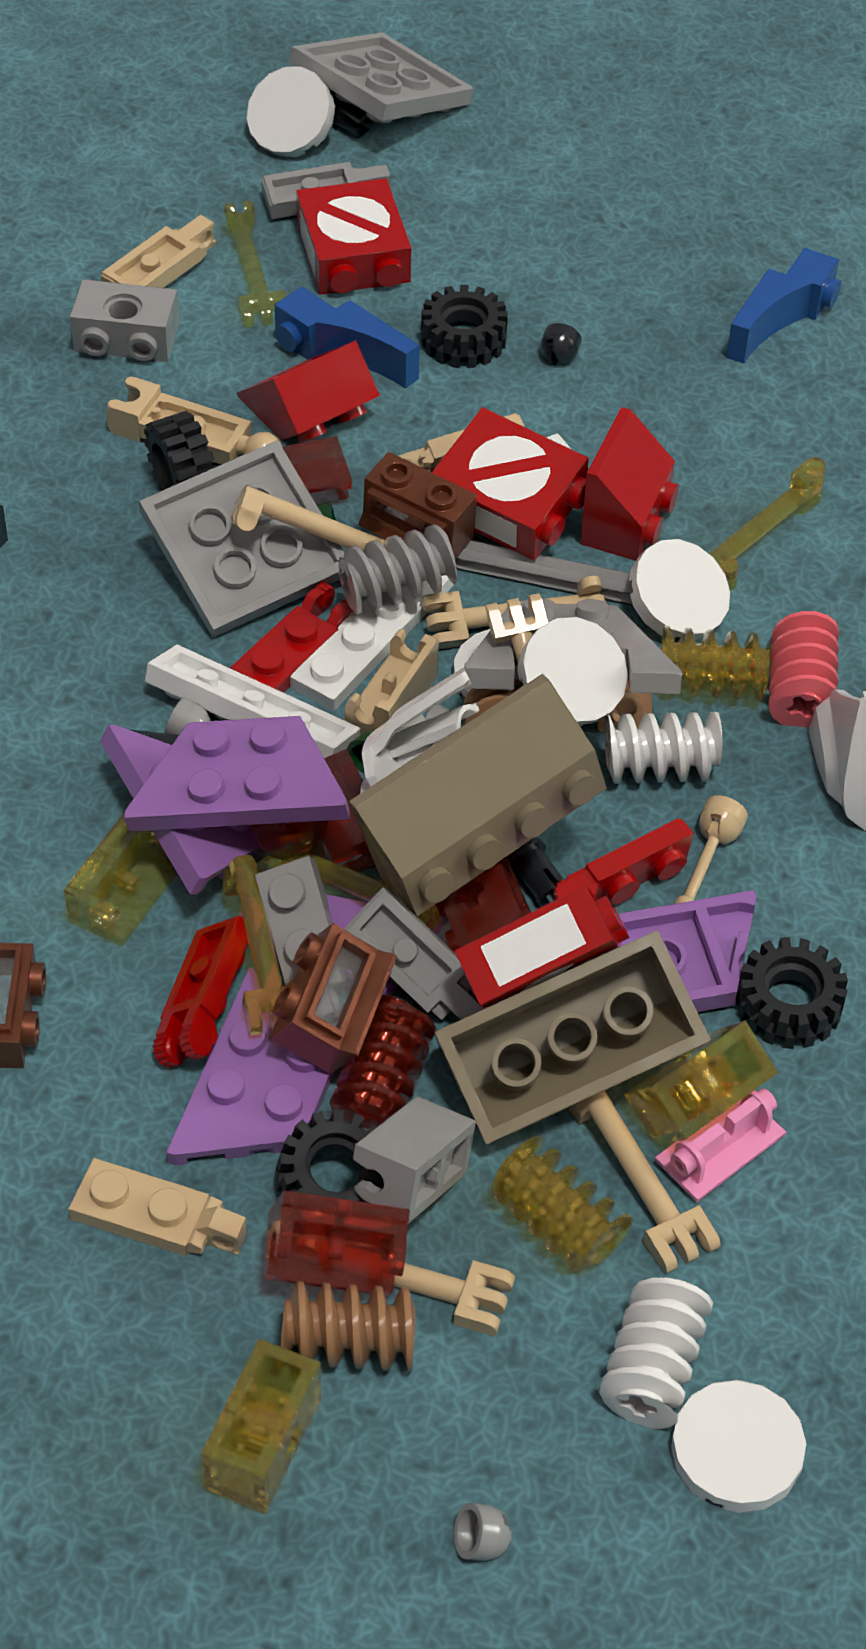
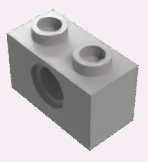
[70,279,180,362]

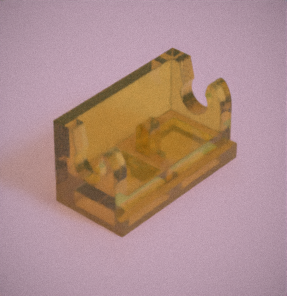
[64,812,178,947]

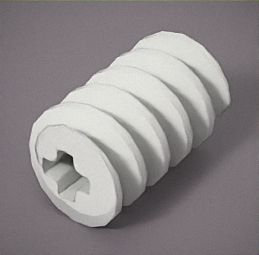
[605,712,723,784]
[599,1278,713,1429]

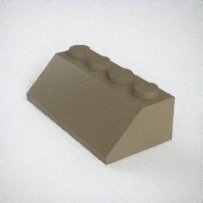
[349,674,607,916]
[435,930,711,1146]

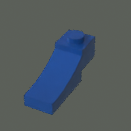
[726,248,841,364]
[274,287,420,389]

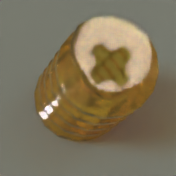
[661,626,771,701]
[492,1136,633,1271]

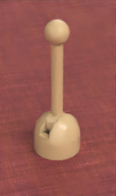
[674,795,748,904]

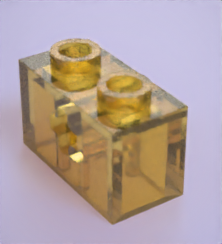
[624,1021,779,1145]
[201,1339,321,1514]

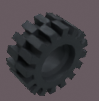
[421,285,508,369]
[144,411,215,491]
[736,937,848,1049]
[275,1109,384,1233]

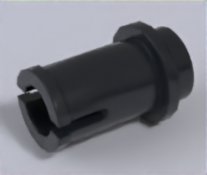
[329,90,373,139]
[505,838,566,907]

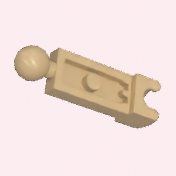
[107,377,282,465]

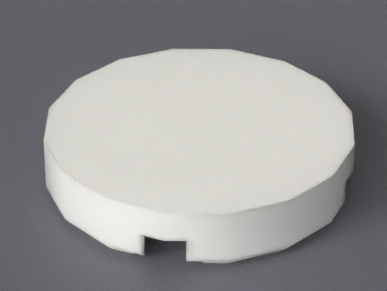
[247,67,335,157]
[629,539,730,641]
[517,617,628,727]
[671,1380,806,1513]

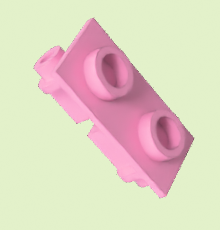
[655,1088,786,1202]

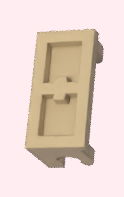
[343,629,439,734]

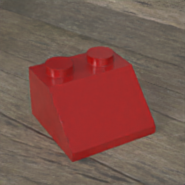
[237,341,380,443]
[580,407,679,561]

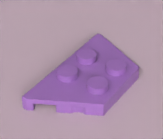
[124,716,350,832]
[100,725,270,894]
[619,890,757,1012]
[166,968,335,1165]

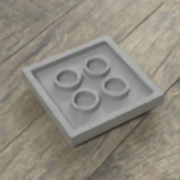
[289,32,474,123]
[139,440,345,638]

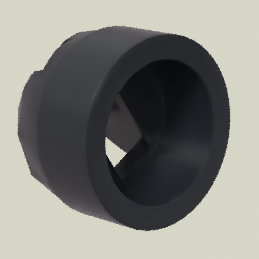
[540,323,582,366]

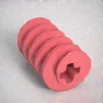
[768,611,839,728]

